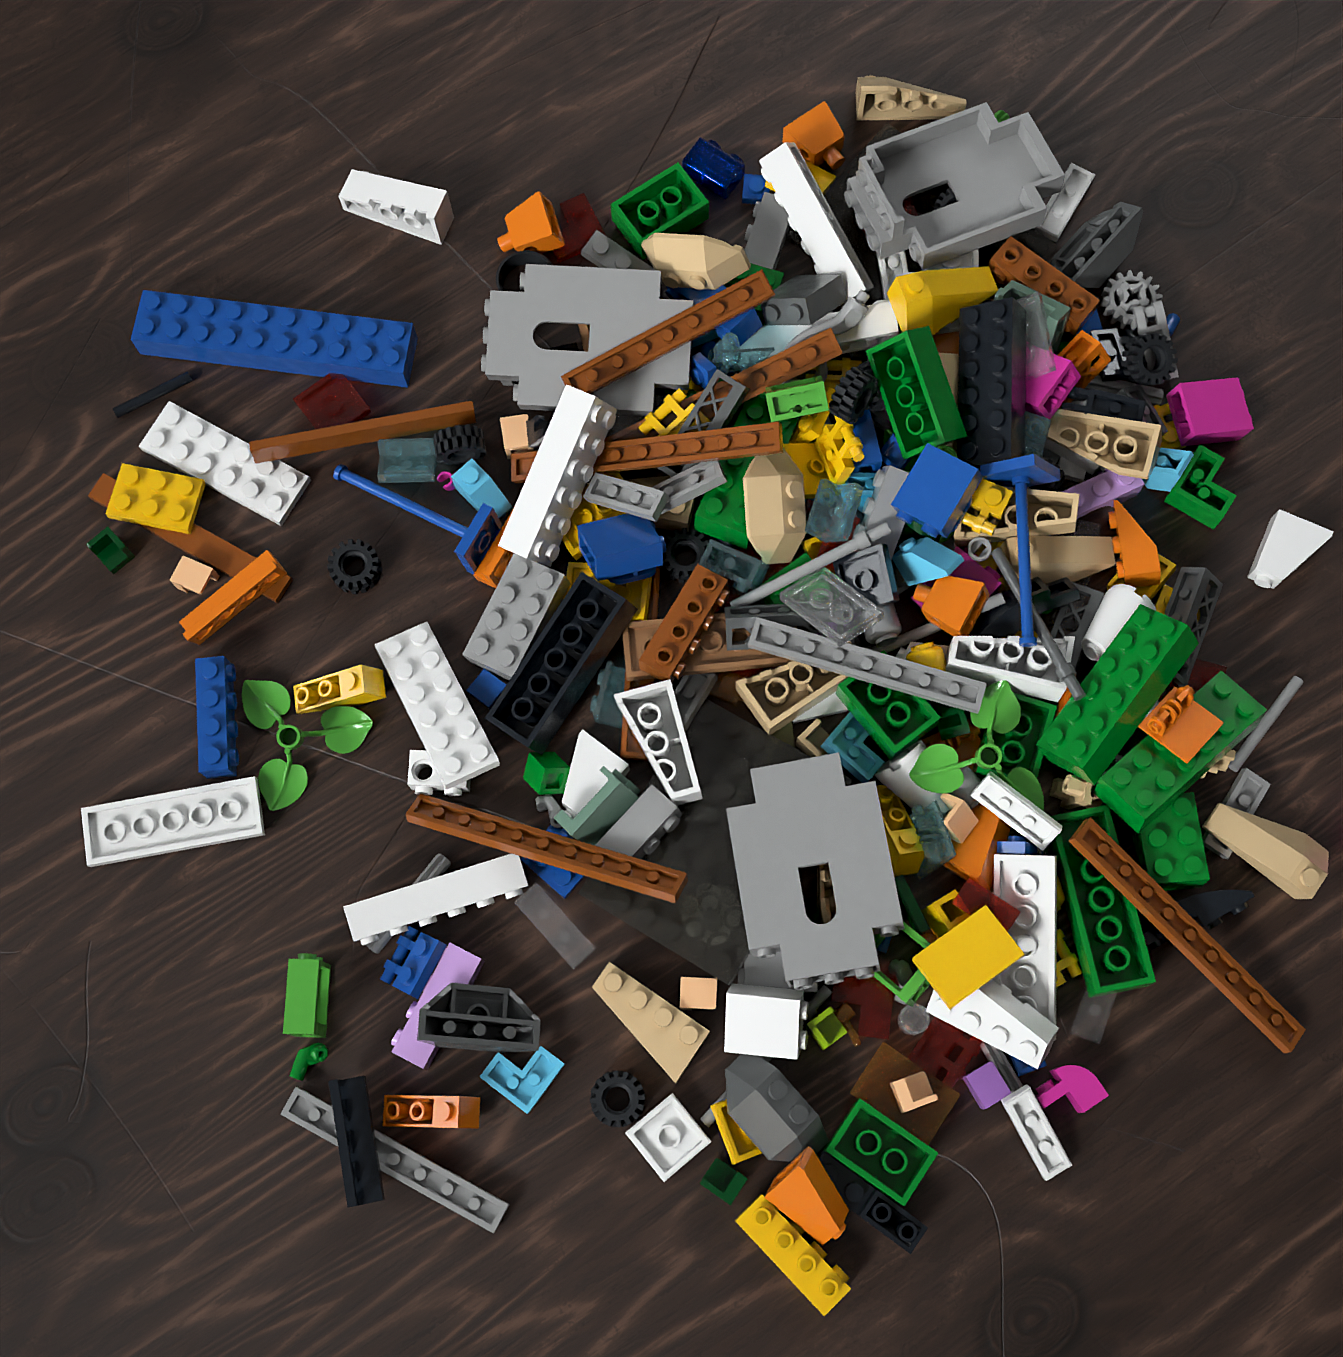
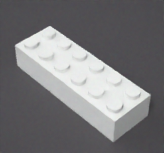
[498,385,617,567]

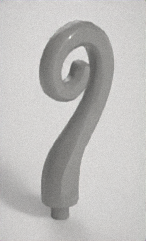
[782,290,870,384]

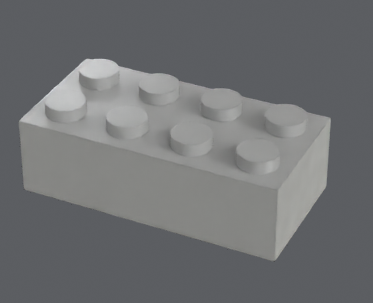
[462,553,570,681]

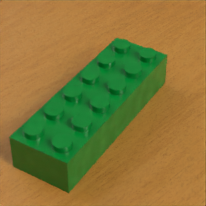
[694,392,802,550]
[1036,604,1199,786]
[1093,671,1267,834]
[1049,805,1156,998]

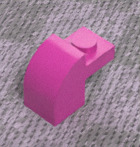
[1035,1065,1109,1113]

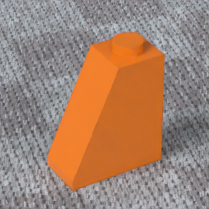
[934,803,1011,894]
[764,1146,849,1246]

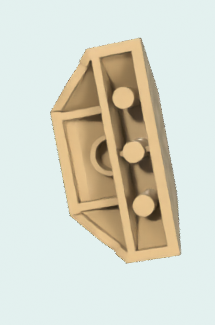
[641,233,751,290]
[743,448,807,564]

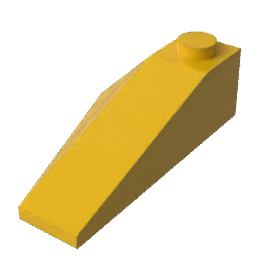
[887,266,998,336]

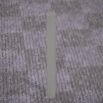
[1228,676,1304,772]

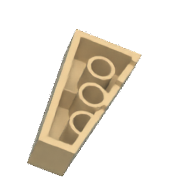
[736,640,853,736]

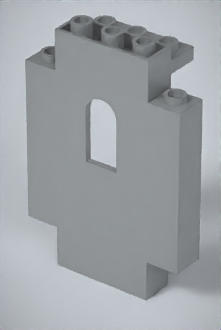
[844,102,1065,270]
[481,264,694,416]
[726,752,904,990]

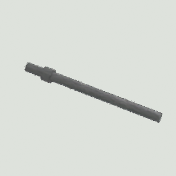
[991,547,1086,701]

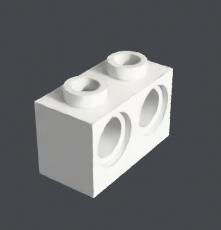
[407,750,471,796]

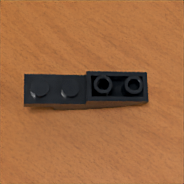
[969,577,1080,638]
[1143,890,1255,950]
[818,1151,928,1254]

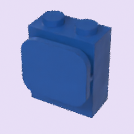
[891,443,983,538]
[577,513,666,584]

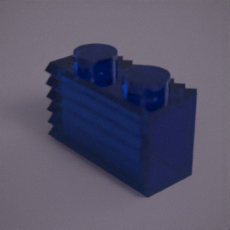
[682,137,745,199]

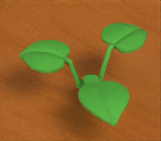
[242,680,373,811]
[909,680,1044,811]

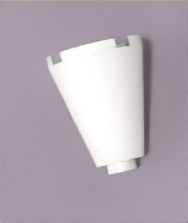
[1081,584,1156,661]
[874,740,949,824]

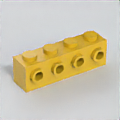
[735,1194,851,1317]

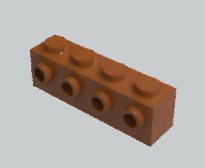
[988,236,1100,336]
[639,564,730,683]

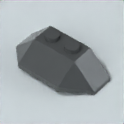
[1051,202,1143,288]
[417,983,541,1052]
[725,1054,829,1162]

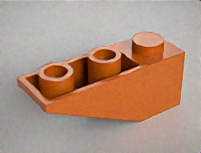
[1108,500,1161,587]
[383,1095,480,1129]

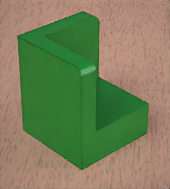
[523,752,570,795]

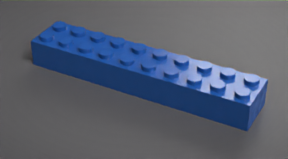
[131,290,418,388]

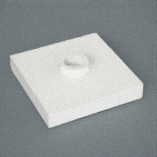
[625,1093,711,1182]

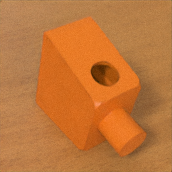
[782,101,845,170]
[497,191,565,254]
[913,576,990,636]

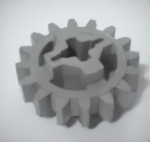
[1100,270,1163,330]

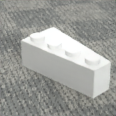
[339,169,454,245]
[945,636,1075,703]
[613,679,703,806]
[926,980,1059,1069]

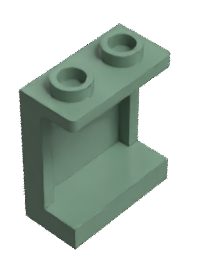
[993,280,1071,355]
[554,766,641,845]

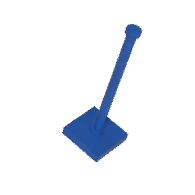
[980,454,1060,647]
[333,464,503,575]

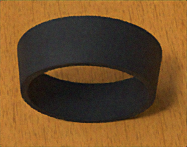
[496,250,552,291]

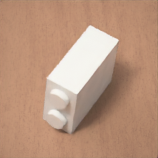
[724,983,809,1060]

